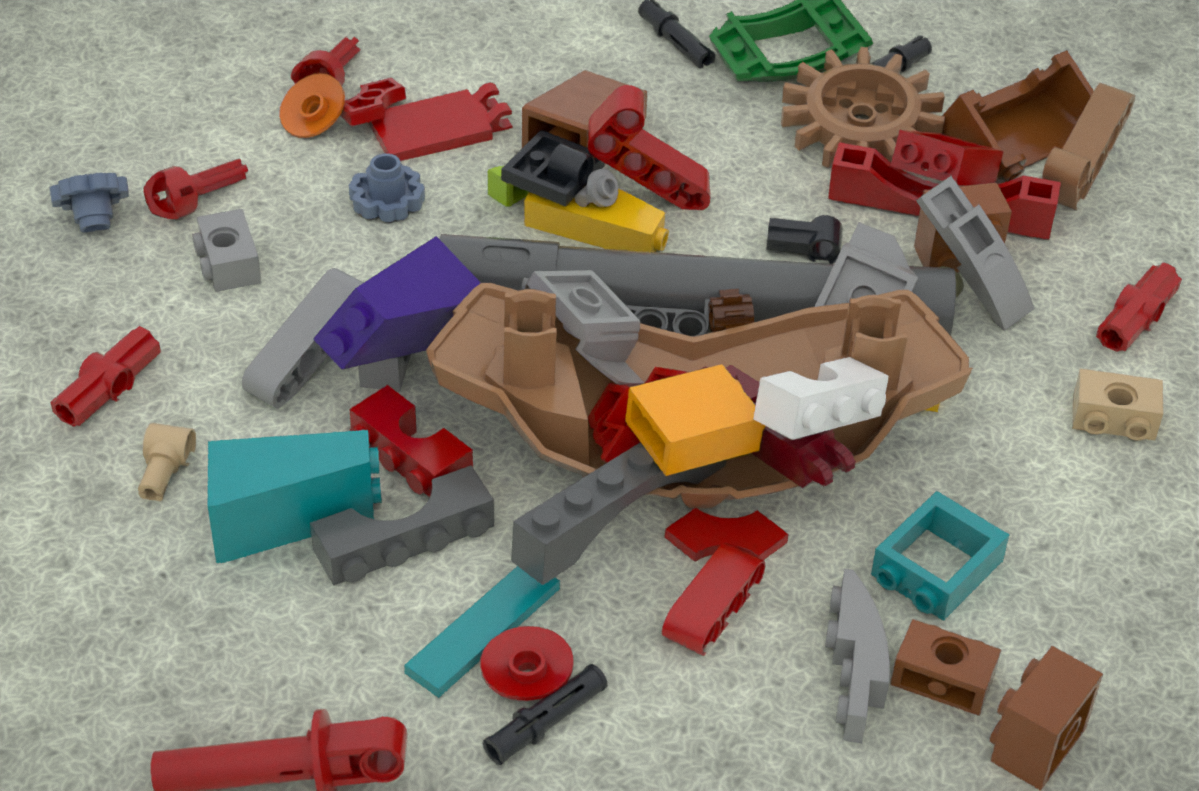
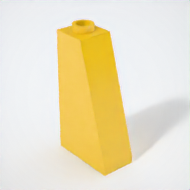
[524,188,669,252]

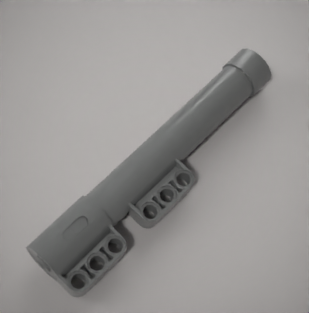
[439,234,956,337]

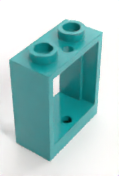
[871,491,1010,621]

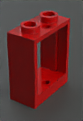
[890,130,1004,186]

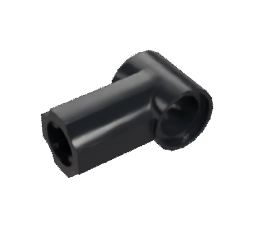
[766,215,843,264]

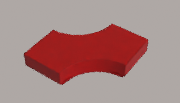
[340,77,407,126]
[665,508,789,562]

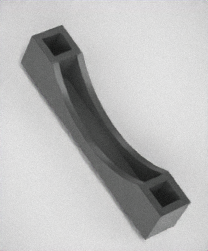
[511,442,727,585]

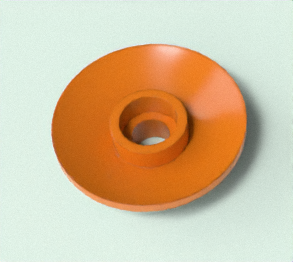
[279,74,345,138]

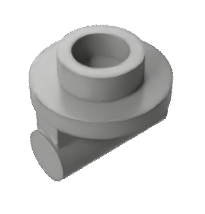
[575,169,618,207]

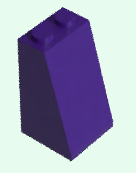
[313,236,481,370]

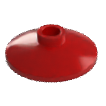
[480,626,574,701]

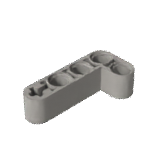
[242,268,364,409]

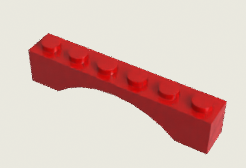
[828,142,1061,240]

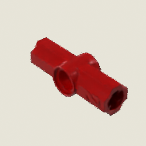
[1096,262,1182,352]
[50,326,161,427]

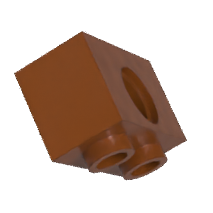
[890,619,1002,716]

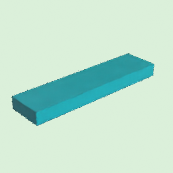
[404,566,560,698]

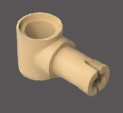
[138,423,196,501]

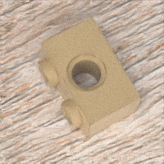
[1072,369,1163,440]

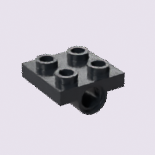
[501,130,605,206]

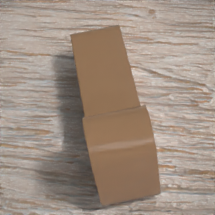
[1042,83,1135,210]

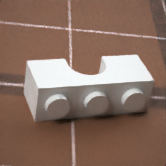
[753,357,889,440]

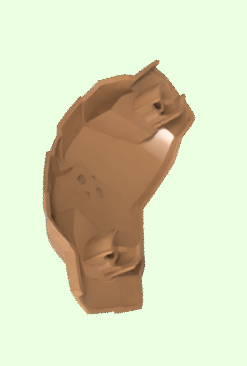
[426,283,972,509]

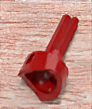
[291,37,361,86]
[143,158,248,219]

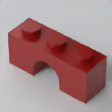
[349,385,473,497]

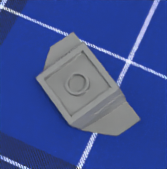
[814,222,918,307]
[521,270,645,387]

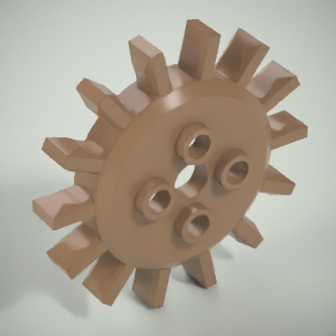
[781,47,945,168]

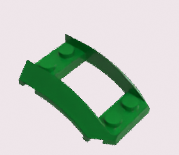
[709,0,874,82]

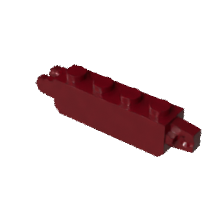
[700,365,856,488]

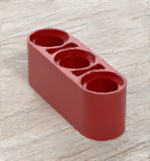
[662,542,766,656]

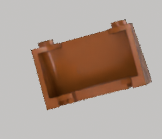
[942,50,1094,182]

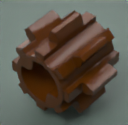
[708,288,754,332]

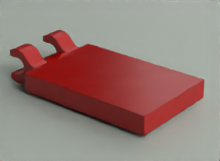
[368,82,512,161]

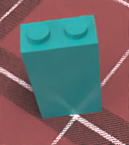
[207,430,382,563]

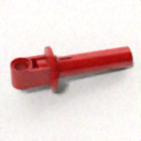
[150,708,408,791]

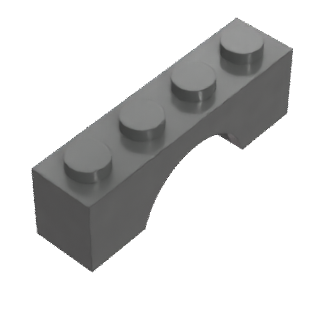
[310,465,494,586]

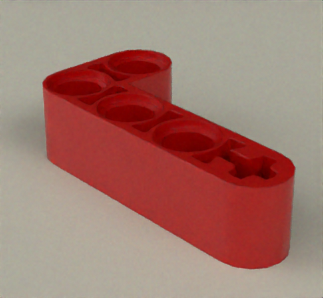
[588,85,711,210]

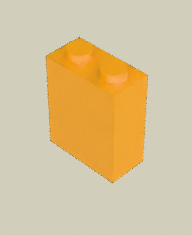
[625,364,765,476]

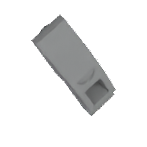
[916,176,1035,331]
[825,569,890,743]

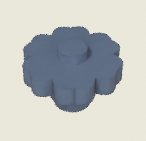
[349,153,425,222]
[49,173,129,233]

